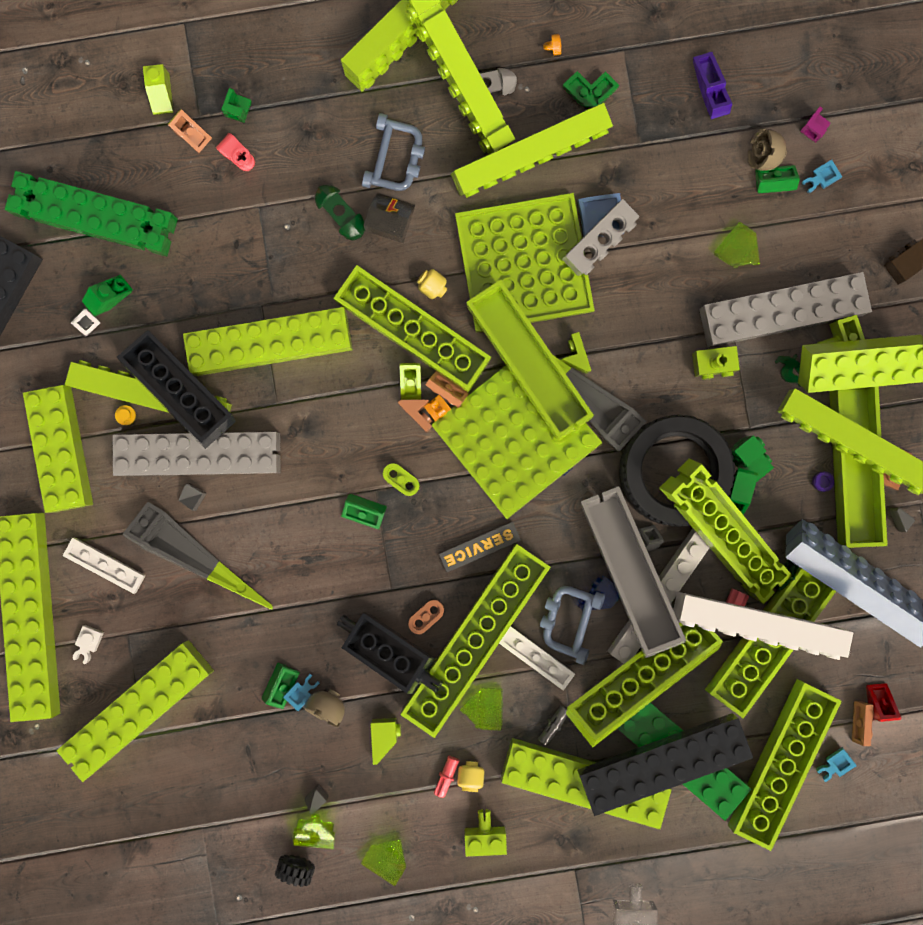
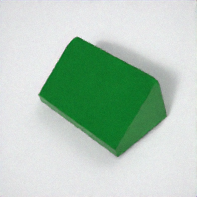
[755,165,800,193]
[341,494,387,530]
[262,662,300,709]

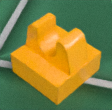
[424,395,451,422]

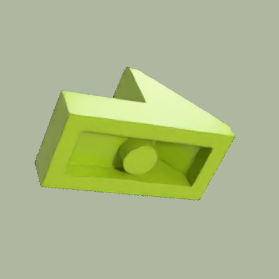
[561,332,591,374]
[400,363,421,400]

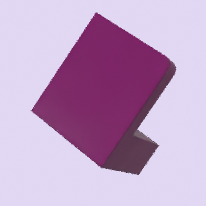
[800,106,830,143]

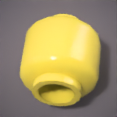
[417,269,447,299]
[457,761,485,792]

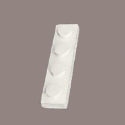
[63,538,146,594]
[499,626,575,691]

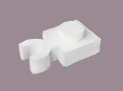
[73,625,104,664]

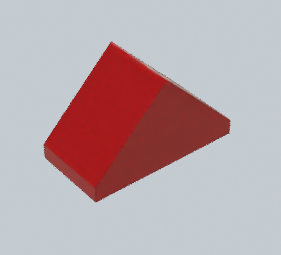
[866,683,902,722]

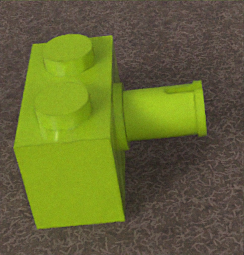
[817,315,865,344]
[692,346,740,380]
[465,809,507,857]

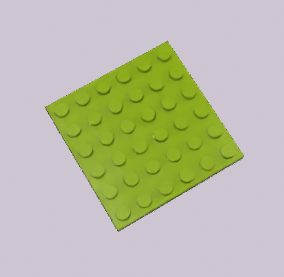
[455,193,595,332]
[432,365,602,519]

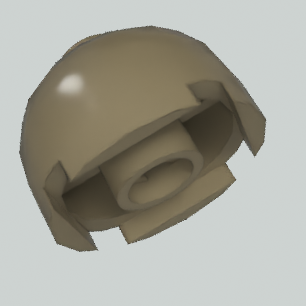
[748,129,787,171]
[303,689,345,728]

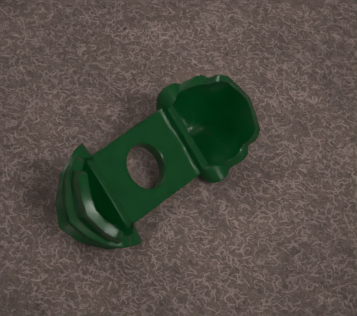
[315,185,366,241]

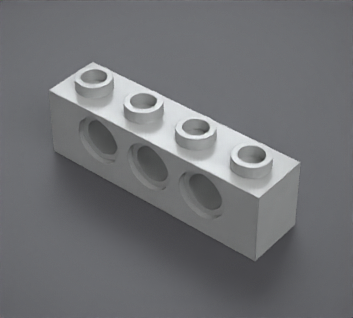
[562,199,640,276]

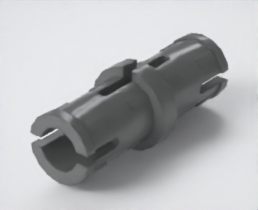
[538,705,568,746]

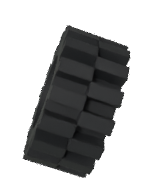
[275,854,315,887]

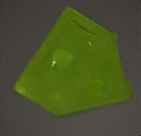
[714,222,760,269]
[460,688,503,731]
[293,813,335,850]
[361,839,406,886]

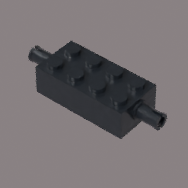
[337,613,443,694]

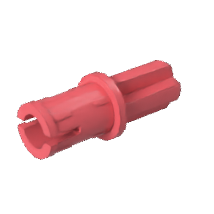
[434,756,460,798]

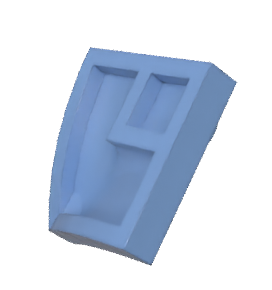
[577,193,624,237]

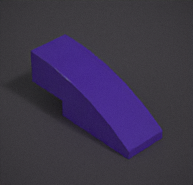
[693,52,732,119]

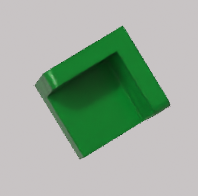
[221,88,252,123]

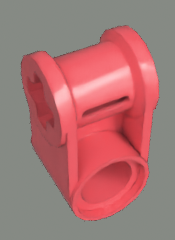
[216,133,255,171]

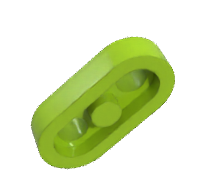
[383,464,420,496]

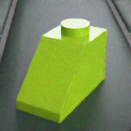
[143,64,173,115]
[371,718,401,765]

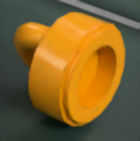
[543,34,562,56]

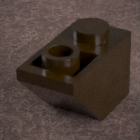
[884,239,923,284]

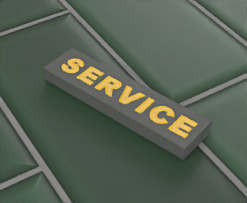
[439,522,521,572]

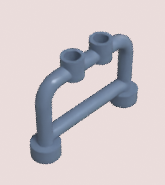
[362,113,425,191]
[540,586,605,665]

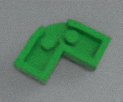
[562,71,619,108]

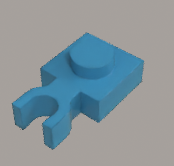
[802,160,842,194]
[283,674,320,711]
[816,747,857,782]

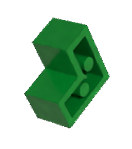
[729,435,774,482]

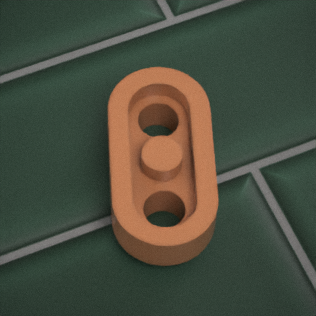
[408,600,444,634]

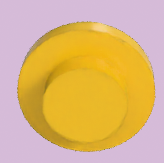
[115,405,136,425]

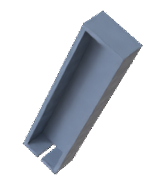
[786,519,923,648]

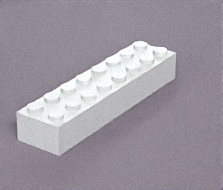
[673,592,853,660]

